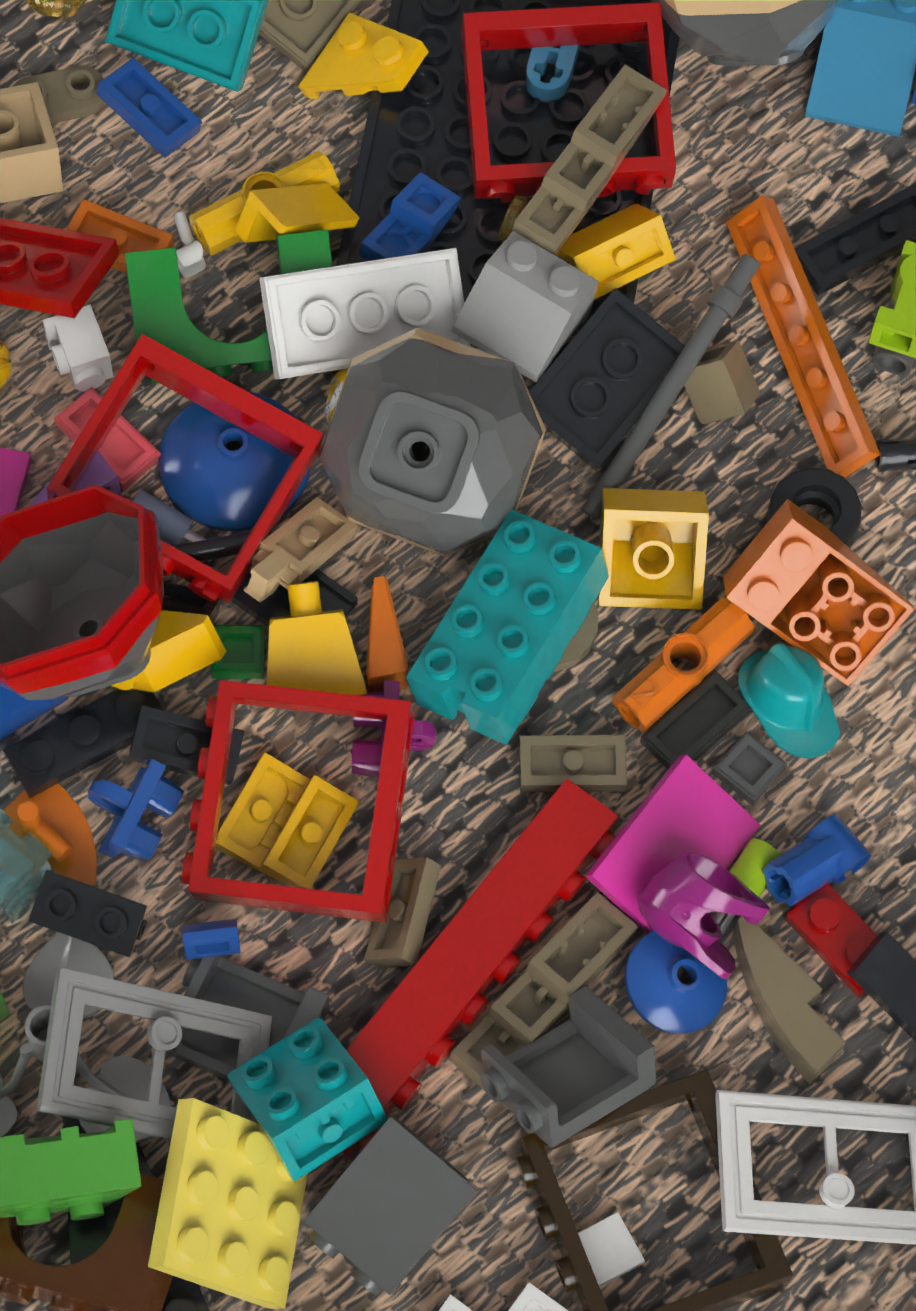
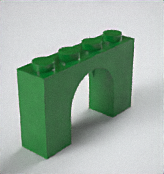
[125,230,332,384]

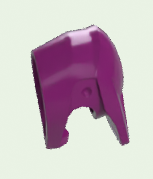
[637,852,770,979]

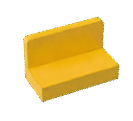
[235,183,359,243]
[556,204,676,300]

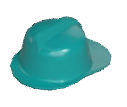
[738,642,840,759]

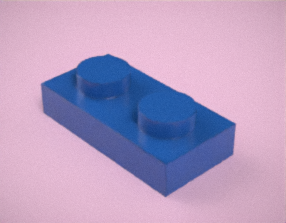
[97,57,202,158]

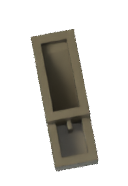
[733,916,846,1085]

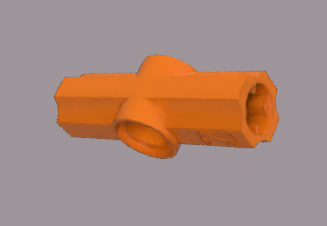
[612,596,755,733]

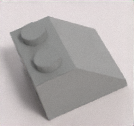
[451,231,599,382]

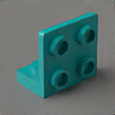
[227,1018,388,1182]

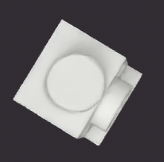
[42,304,113,392]

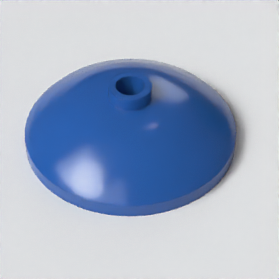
[158,391,311,532]

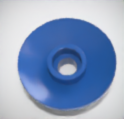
[624,931,727,1034]

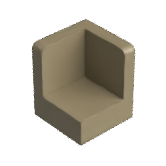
[684,340,760,424]

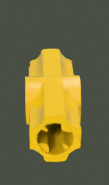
[189,151,340,256]

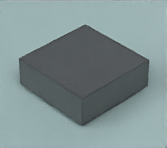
[712,731,787,806]

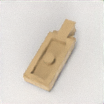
[244,497,358,602]

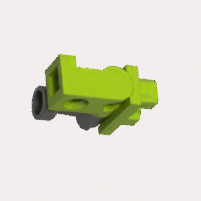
[869,240,916,376]

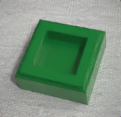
[211,625,265,679]

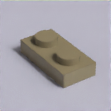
[519,735,627,793]
[364,857,441,968]

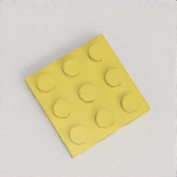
[148,1098,308,1309]

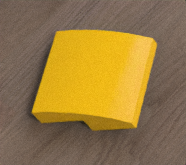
[215,752,360,889]

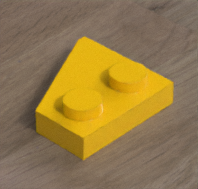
[298,12,429,99]

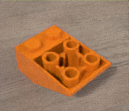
[723,499,915,686]

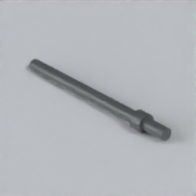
[581,254,761,521]

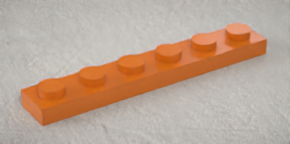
[726,195,881,478]

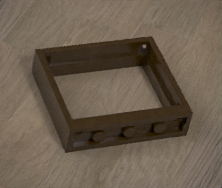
[515,1069,793,1311]

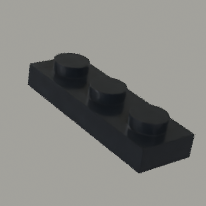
[794,183,916,296]
[3,688,164,798]

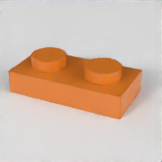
[66,199,174,274]

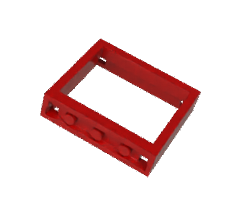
[461,2,676,203]
[47,334,323,604]
[182,680,415,923]

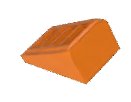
[366,576,409,692]

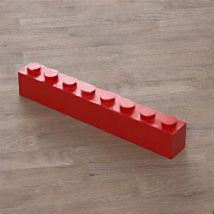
[342,778,618,1160]

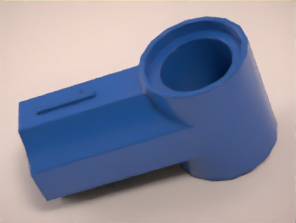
[762,814,872,906]

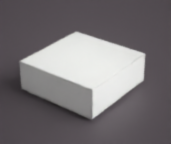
[578,1212,645,1287]

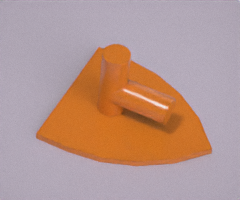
[0,784,97,886]

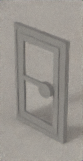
[37,967,272,1139]

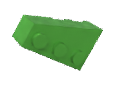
[0,1118,142,1225]

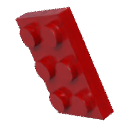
[0,218,120,319]

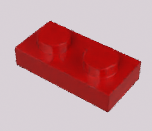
[785,883,877,997]

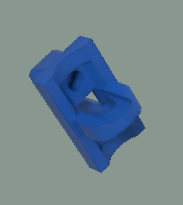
[88,759,184,862]

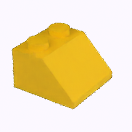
[599,488,709,610]

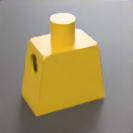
[266,581,367,695]

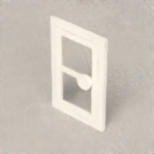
[715,1090,916,1245]

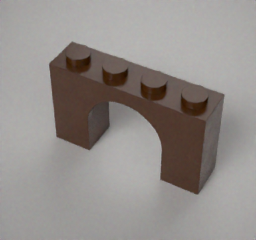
[0,1174,173,1311]

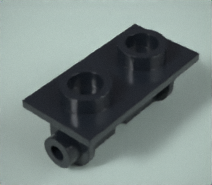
[28,870,147,957]

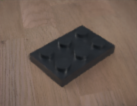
[529,288,685,470]

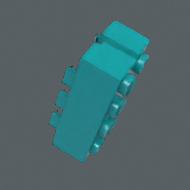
[406,510,609,745]

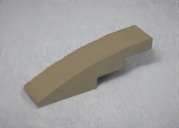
[512,65,667,256]
[449,892,638,1092]

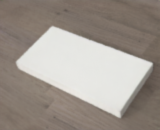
[259,248,471,379]

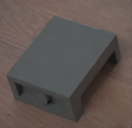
[165,956,330,1081]
[480,986,657,1148]
[304,1116,481,1295]

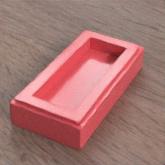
[54,387,161,491]

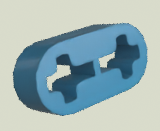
[525,45,581,102]

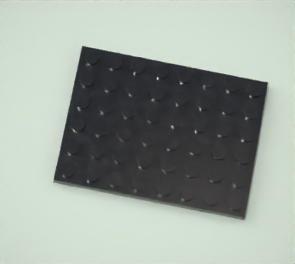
[336,0,680,336]

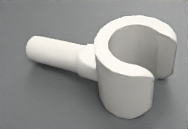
[174,212,206,279]

